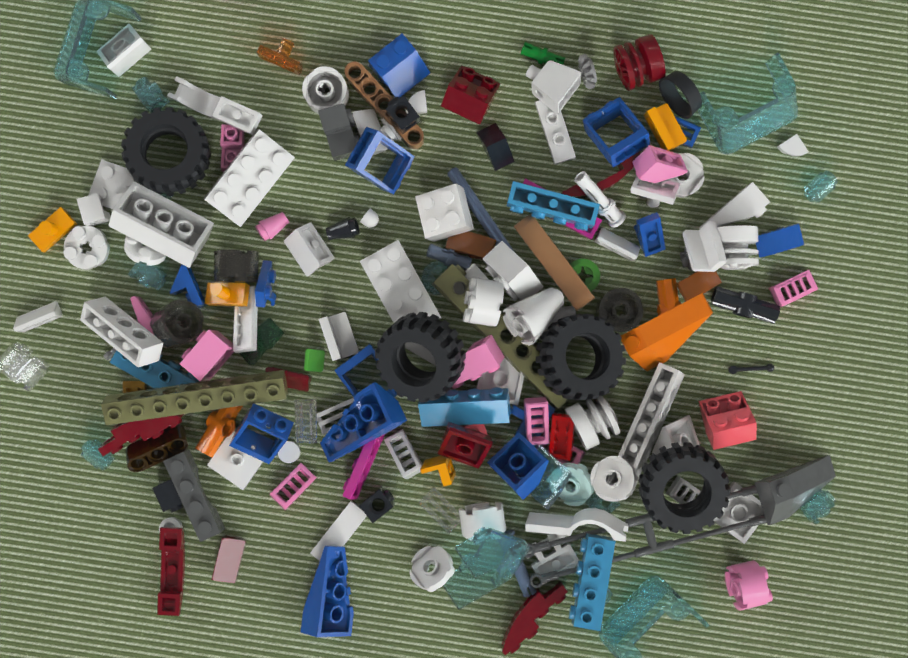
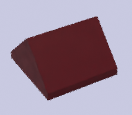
[437,422,493,469]

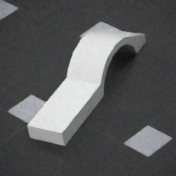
[167,76,263,135]
[525,508,628,542]

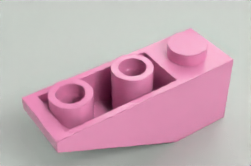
[452,335,505,389]

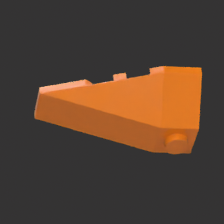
[621,293,713,371]

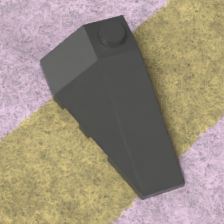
[755,455,836,525]

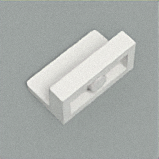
[284,222,335,276]
[682,222,727,272]
[319,312,359,361]

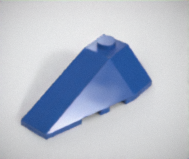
[320,382,407,463]
[300,546,354,637]

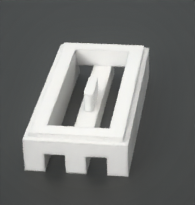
[314,398,354,435]

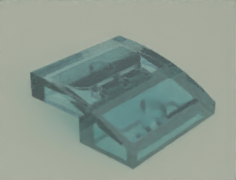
[530,445,572,510]

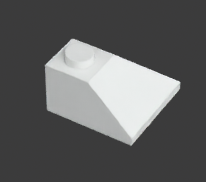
[652,415,700,455]

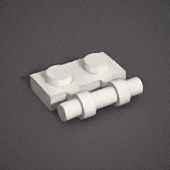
[524,534,579,585]

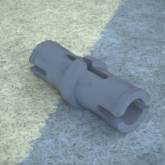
[426,243,472,271]

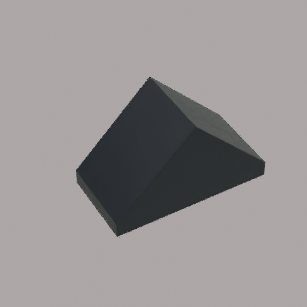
[476,123,515,171]

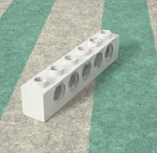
[608,362,685,495]

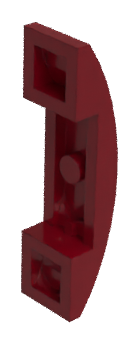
[561,151,641,199]
[157,527,185,616]

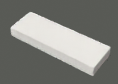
[310,500,366,561]

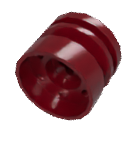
[613,34,666,91]

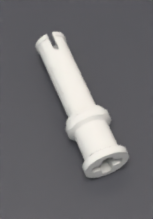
[574,171,626,228]

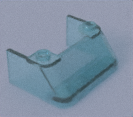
[54,0,142,100]
[698,52,798,155]
[443,527,530,610]
[599,575,710,658]

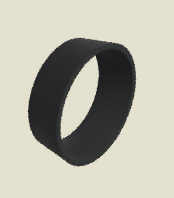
[659,71,702,119]

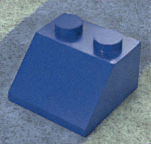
[368,33,430,98]
[487,432,549,500]

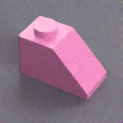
[632,145,688,183]

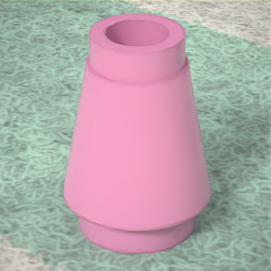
[255,212,289,241]

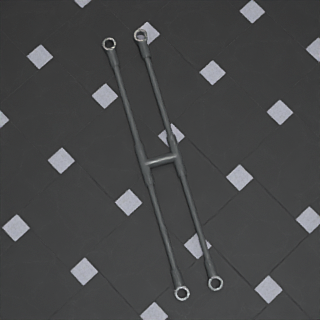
[522,485,775,588]

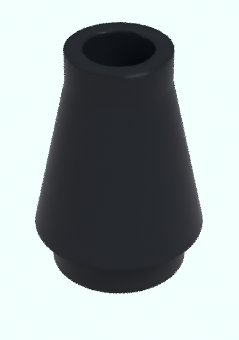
[326,217,360,240]

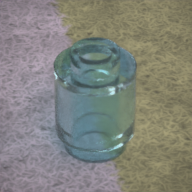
[804,170,838,203]
[81,439,115,471]

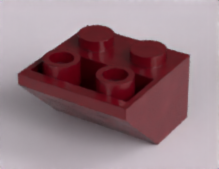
[441,65,501,125]

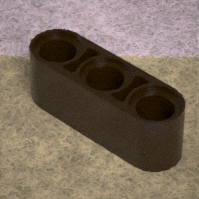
[125,424,188,472]

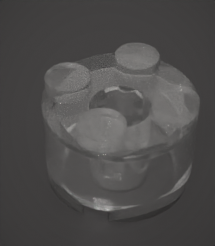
[0,341,50,391]

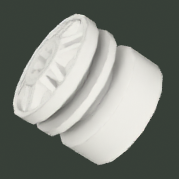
[718,225,759,270]
[565,396,620,451]

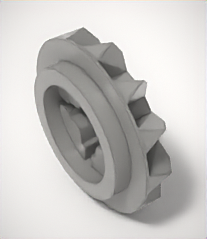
[578,54,597,89]

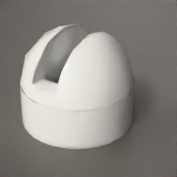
[360,208,379,228]

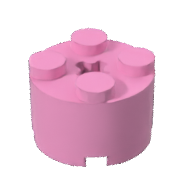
[725,560,773,611]

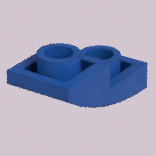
[756,223,804,258]

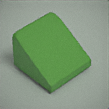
[304,349,325,372]

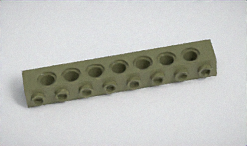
[432,264,568,409]
[101,370,288,425]

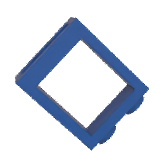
[583,97,650,167]
[345,127,415,195]
[334,344,397,397]
[229,403,294,464]

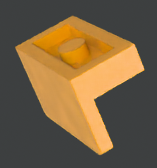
[643,103,687,151]
[420,456,456,487]

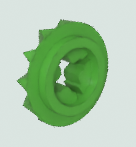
[570,259,600,292]

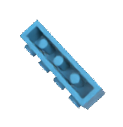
[506,181,600,231]
[110,351,201,389]
[418,387,511,427]
[569,533,616,631]

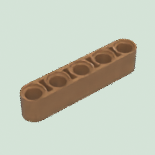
[345,61,424,149]
[513,213,595,311]

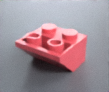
[699,391,757,450]

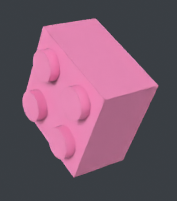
[180,330,234,381]

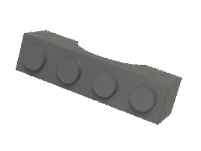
[163,450,225,542]

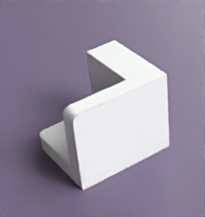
[77,193,111,226]

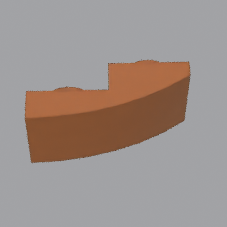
[445,231,496,260]
[676,271,722,302]

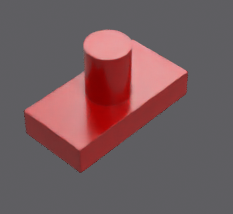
[548,413,575,461]

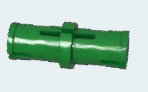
[520,41,566,65]

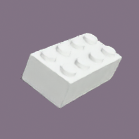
[204,129,295,227]
[109,181,214,268]
[360,240,441,323]

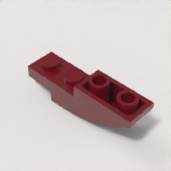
[98,414,184,456]
[501,581,568,655]

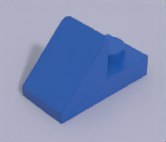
[634,212,666,257]
[170,265,206,308]

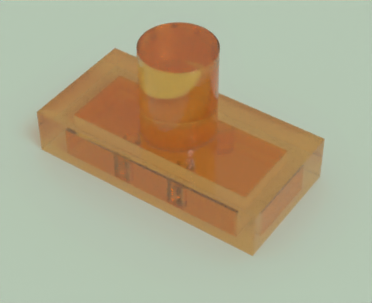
[257,38,303,76]

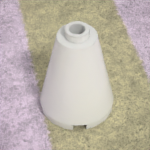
[503,288,564,345]

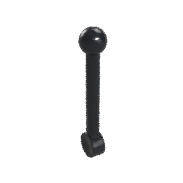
[728,363,775,374]

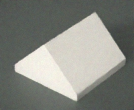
[96,24,151,77]

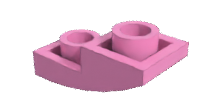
[220,124,245,172]

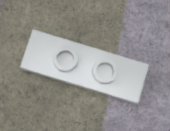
[535,100,576,165]
[233,286,258,353]

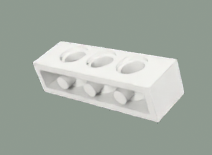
[80,296,163,367]

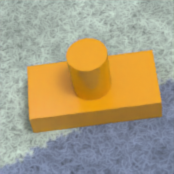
[28,207,77,253]
[204,283,250,306]

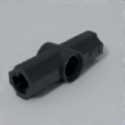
[710,286,780,324]

